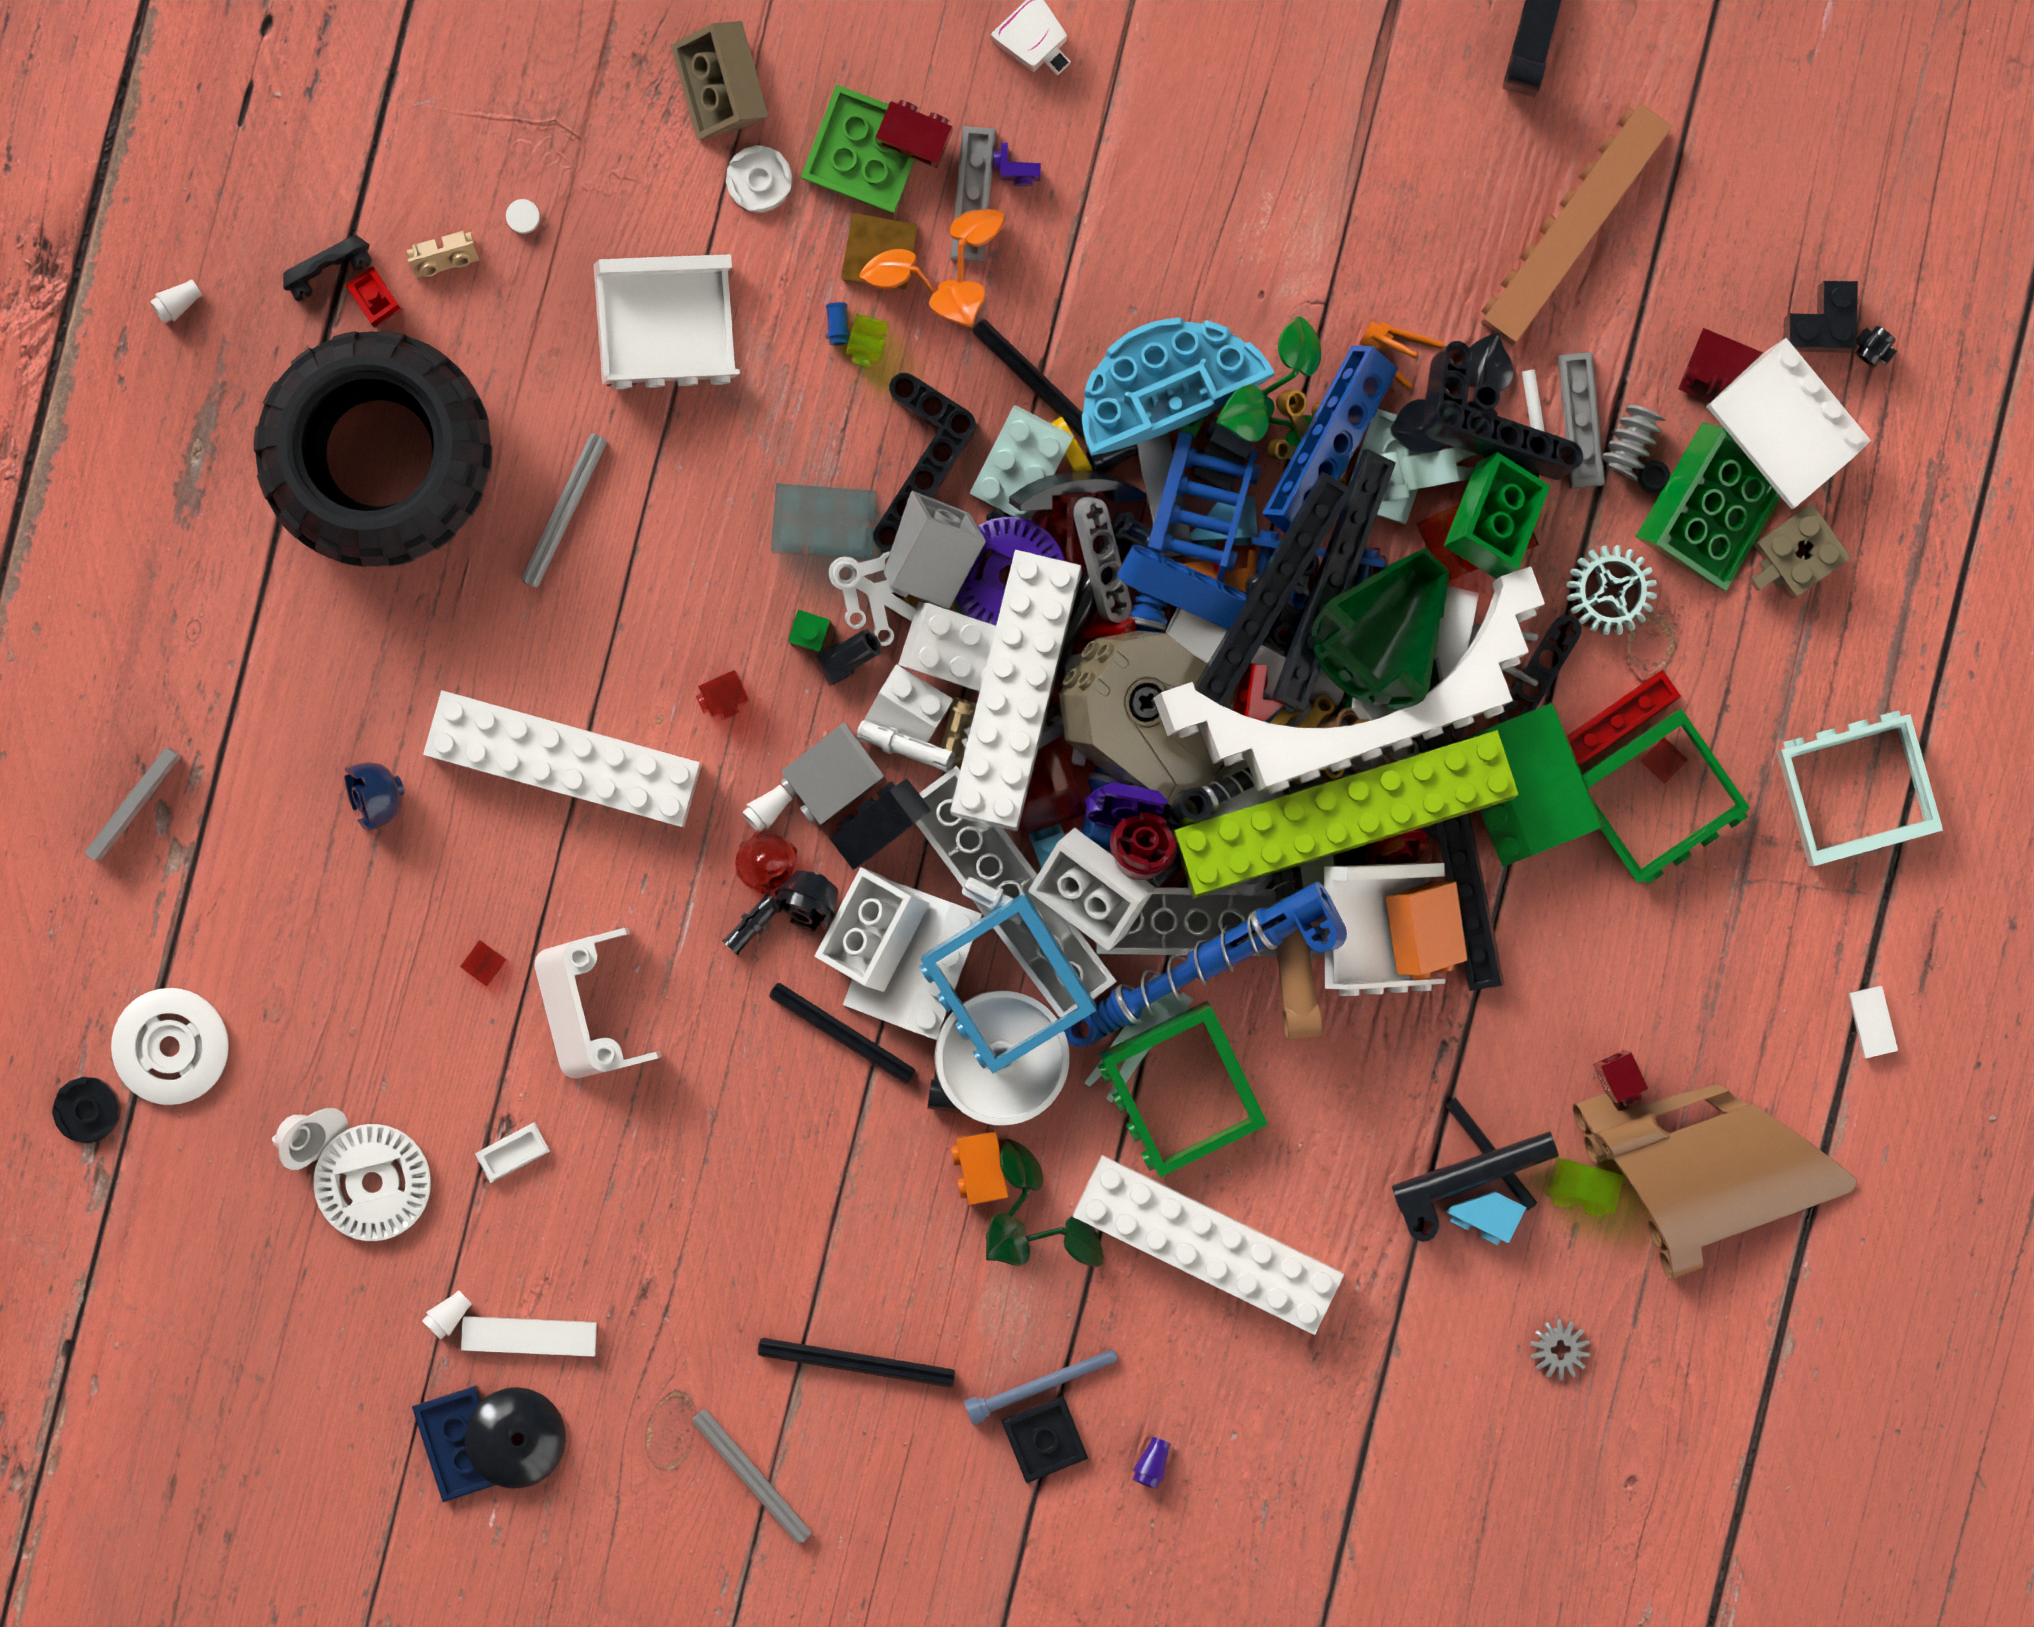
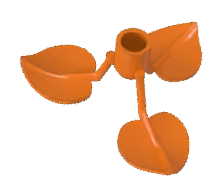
[859,209,1005,328]

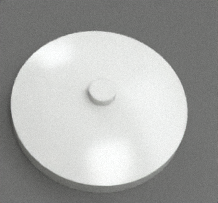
[935,990,1069,1125]

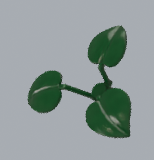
[986,1139,1104,1267]

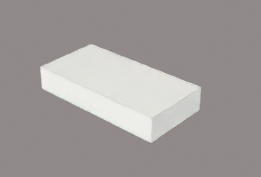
[1848,986,1898,1059]
[475,1122,550,1183]

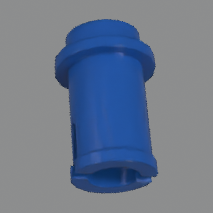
[825,302,852,346]

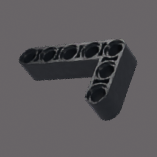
[1423,341,1583,480]
[873,373,976,552]

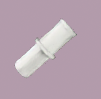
[962,877,1022,925]

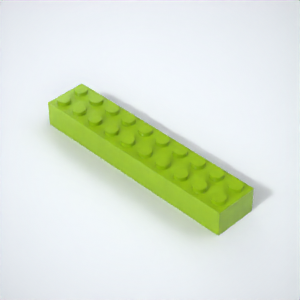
[1173,730,1519,899]

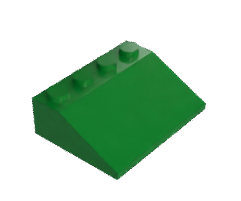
[1635,422,1781,591]
[1456,703,1603,867]

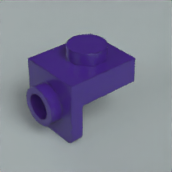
[994,142,1041,187]

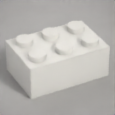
[898,602,996,692]
[1028,828,1155,951]
[815,867,930,992]

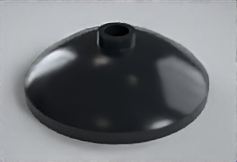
[465,1387,566,1489]

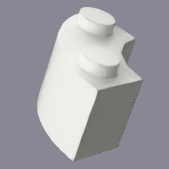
[1434,586,1479,679]

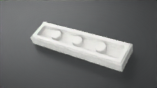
[461,1316,597,1357]

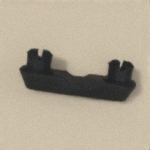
[283,235,372,301]

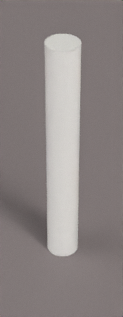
[1522,370,1545,432]

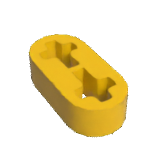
[1051,417,1093,472]

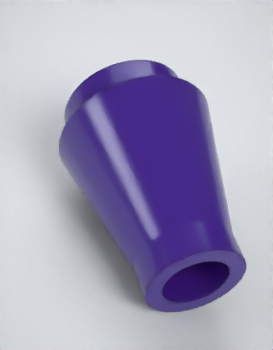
[1132,1437,1171,1489]

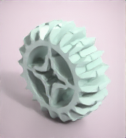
[1566,545,1657,635]

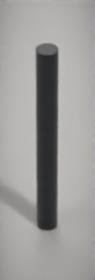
[1445,1097,1538,1211]

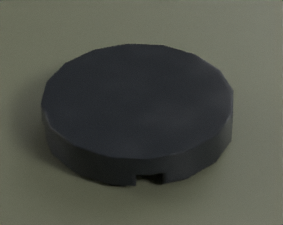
[52,1077,121,1143]

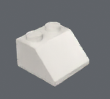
[864,664,954,743]

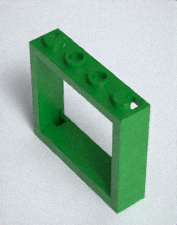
[1582,708,1751,885]
[1098,1000,1268,1177]

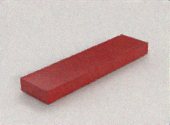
[1567,669,1682,768]

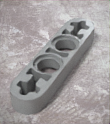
[1073,497,1132,623]

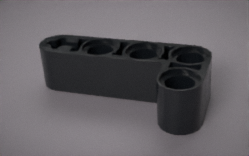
[1502,0,1561,97]

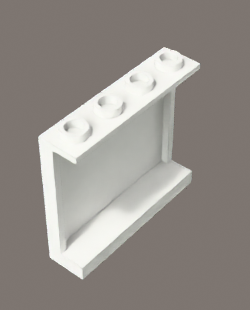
[593,254,740,389]
[1324,862,1445,996]

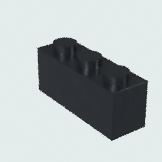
[830,778,931,870]

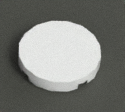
[726,145,792,213]

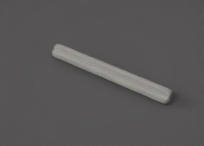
[522,433,607,587]
[692,1409,811,1544]

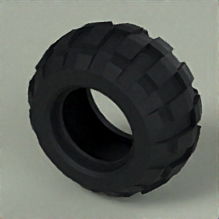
[254,330,493,567]

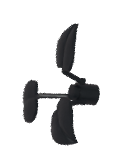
[1390,333,1539,478]

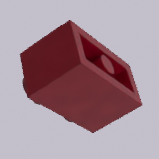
[875,100,953,169]
[1593,1050,1648,1106]

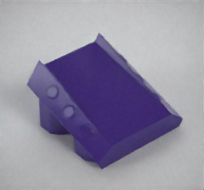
[1084,782,1168,828]

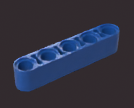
[1117,545,1248,630]

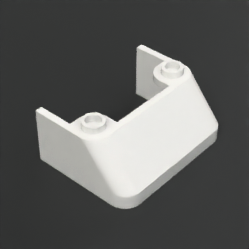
[535,928,662,1079]

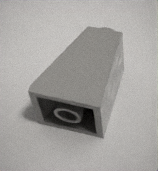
[884,491,986,609]
[780,722,886,826]

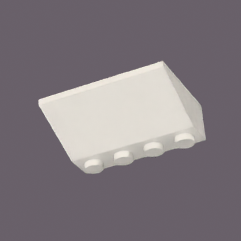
[1706,338,1871,510]
[843,881,982,1040]

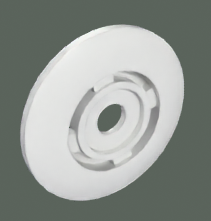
[111,988,229,1105]
[314,1124,431,1241]

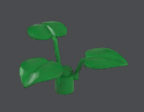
[1217,316,1322,447]

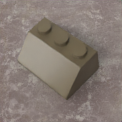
[671,21,769,140]

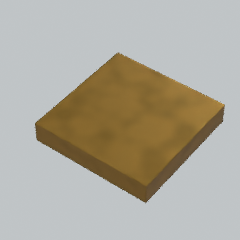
[841,213,918,291]

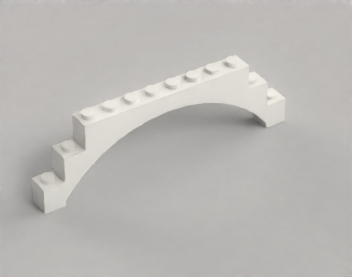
[1154,566,1545,794]

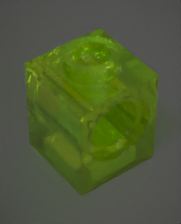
[846,314,889,368]

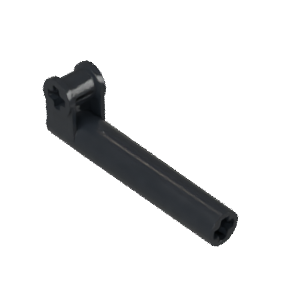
[1058,512,1153,670]
[1392,1131,1559,1242]

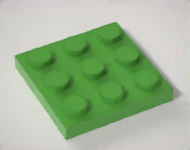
[801,84,915,214]

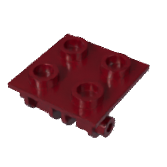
[1678,328,1764,403]

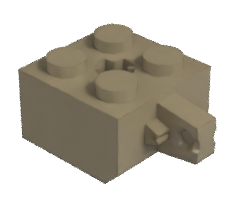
[1749,504,1851,599]

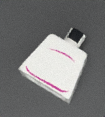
[990,0,1071,75]

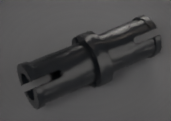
[722,892,776,955]

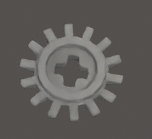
[1530,1319,1590,1380]

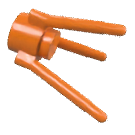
[1360,320,1445,390]

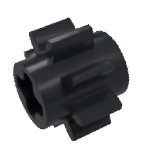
[1855,326,1897,368]

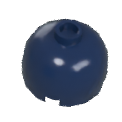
[344,762,404,831]

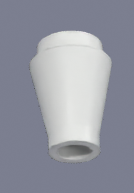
[150,279,202,324]
[742,785,792,833]
[422,1290,472,1340]

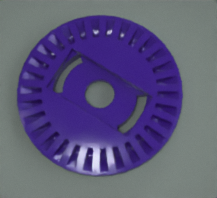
[955,517,1065,626]

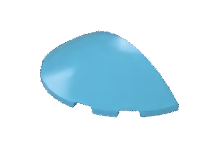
[1082,318,1275,455]

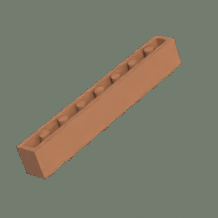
[1481,103,1673,346]

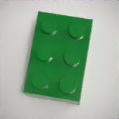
[1444,452,1550,579]

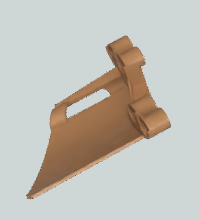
[1573,1084,1857,1280]

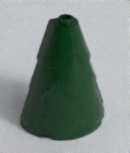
[1312,547,1449,709]

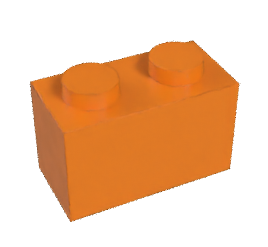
[951,1130,1008,1205]

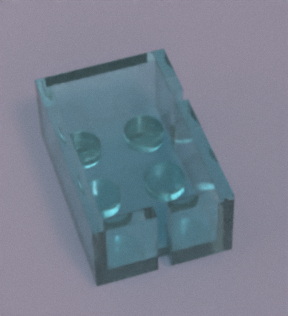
[771,483,877,560]

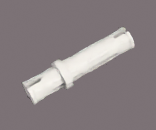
[857,720,955,772]

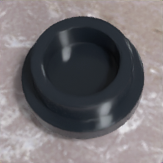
[1637,460,1671,493]

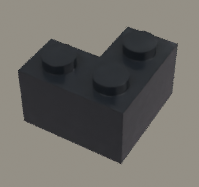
[1783,281,1858,353]
[1192,415,1254,491]

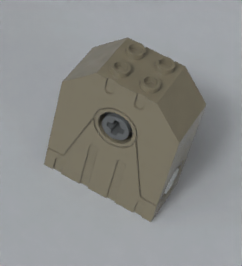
[1059,631,1236,816]

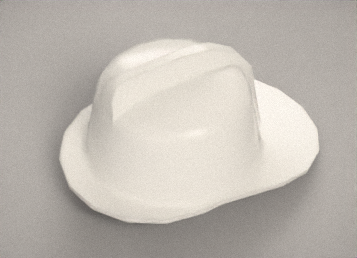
[272,1108,348,1170]

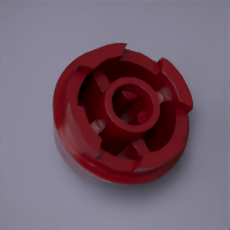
[1110,812,1177,880]
[1364,828,1428,865]

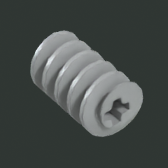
[1602,405,1666,481]

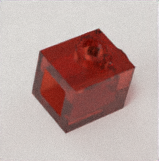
[696,669,750,720]

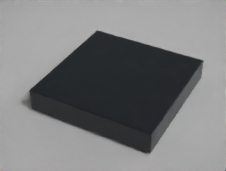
[1001,1395,1088,1483]

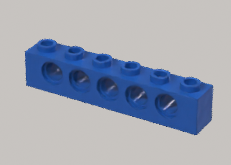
[1262,346,1398,533]

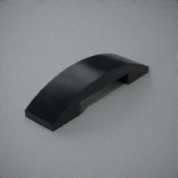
[1009,471,1146,511]

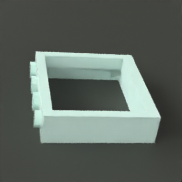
[1776,710,1943,866]

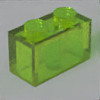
[1546,1157,1624,1218]

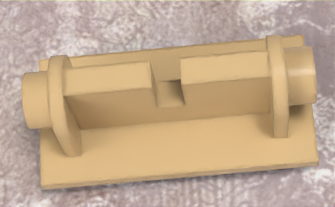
[407,230,480,278]
[940,697,977,768]

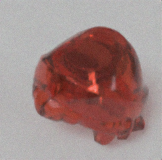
[735,832,798,894]

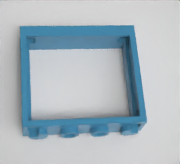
[919,892,1097,1074]

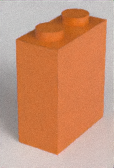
[1385,882,1467,980]

